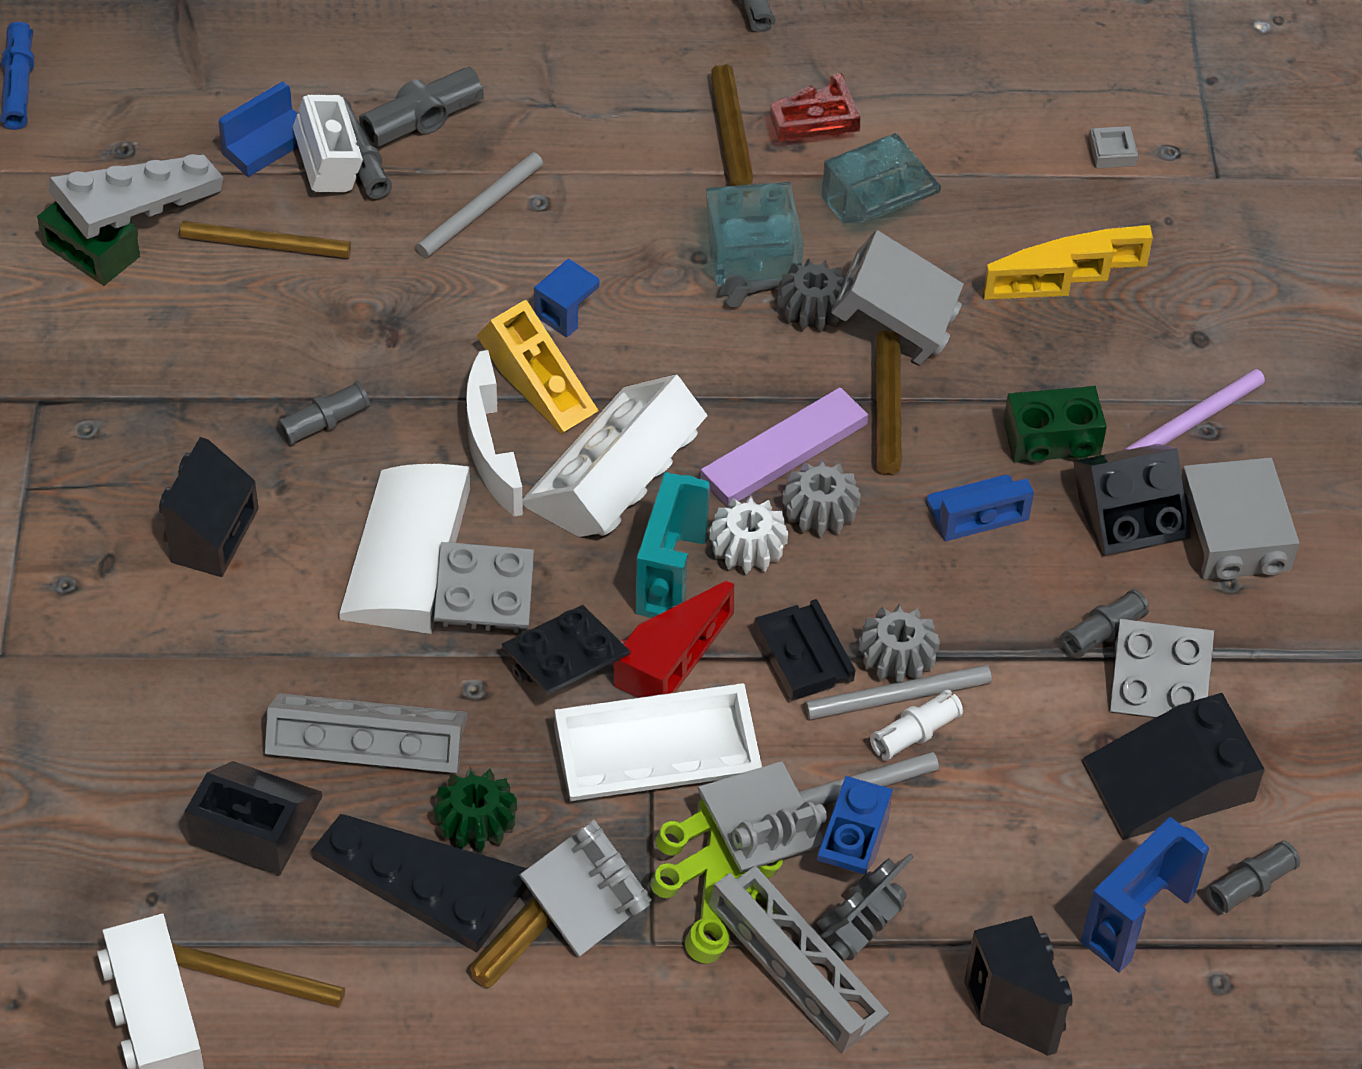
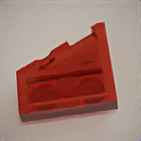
[770,73,860,141]

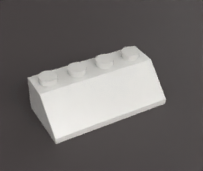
[523,374,708,537]

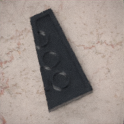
[312,814,528,953]

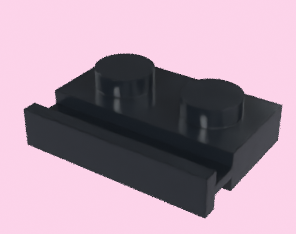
[753,599,856,701]

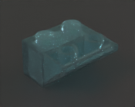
[821,133,941,223]
[706,182,804,286]

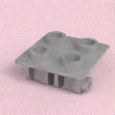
[434,542,534,633]
[1110,619,1215,718]
[698,761,827,872]
[519,819,652,957]

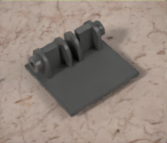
[817,854,914,962]

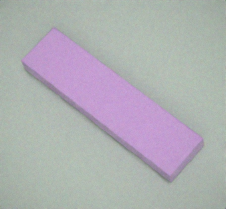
[700,387,869,507]

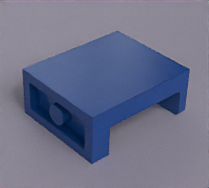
[1081,817,1209,973]

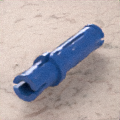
[0,22,35,130]

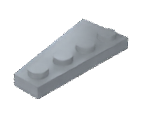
[48,154,223,239]

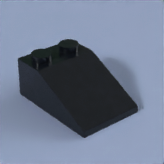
[1083,693,1265,840]

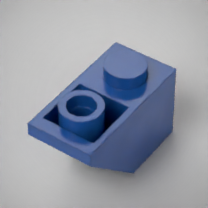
[817,776,893,874]

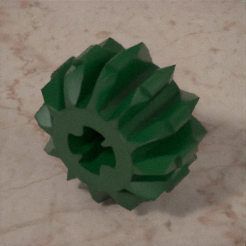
[433,767,517,853]

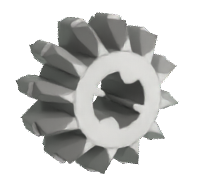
[782,459,861,538]
[858,603,940,683]

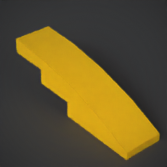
[983,225,1153,300]

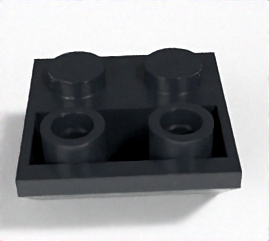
[159,437,259,577]
[1073,444,1190,555]
[185,761,322,875]
[964,915,1073,1056]

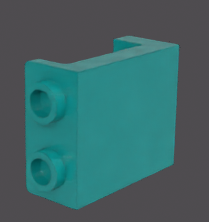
[635,472,710,618]

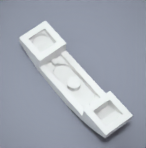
[466,350,523,516]

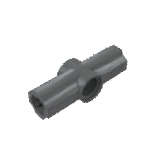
[359,66,484,147]

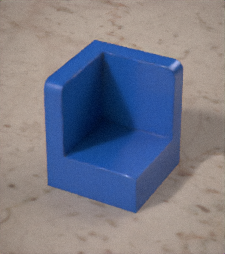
[534,258,600,338]

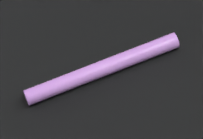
[1123,369,1265,451]

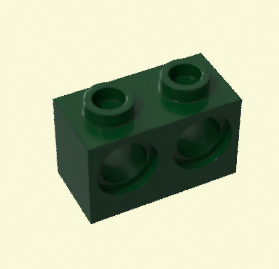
[37,201,140,286]
[1003,386,1107,463]

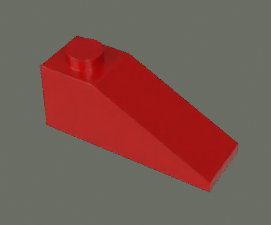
[611,580,735,698]

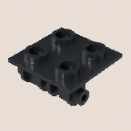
[502,605,631,694]

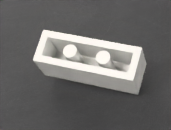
[97,914,204,1069]

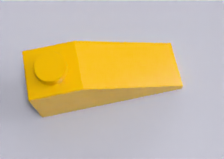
[476,300,599,434]

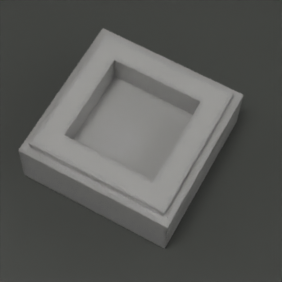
[1088,126,1138,168]

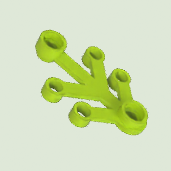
[650,797,783,964]

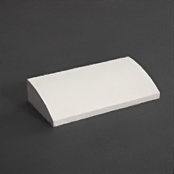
[339,464,470,634]
[554,683,762,801]

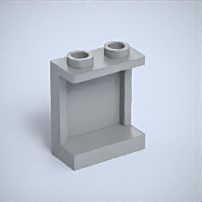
[831,230,964,365]
[1181,457,1300,580]

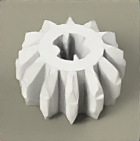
[709,495,788,575]

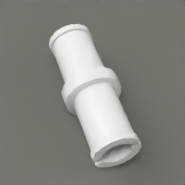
[870,690,963,761]

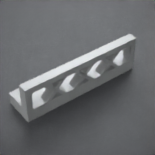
[265,693,468,773]
[709,866,889,1054]

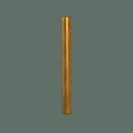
[180,221,352,259]
[172,943,345,1008]

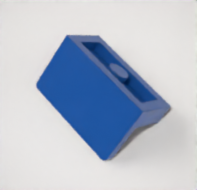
[218,81,298,177]
[926,475,1034,542]

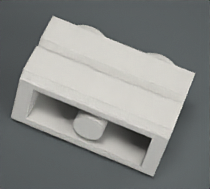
[293,95,363,192]

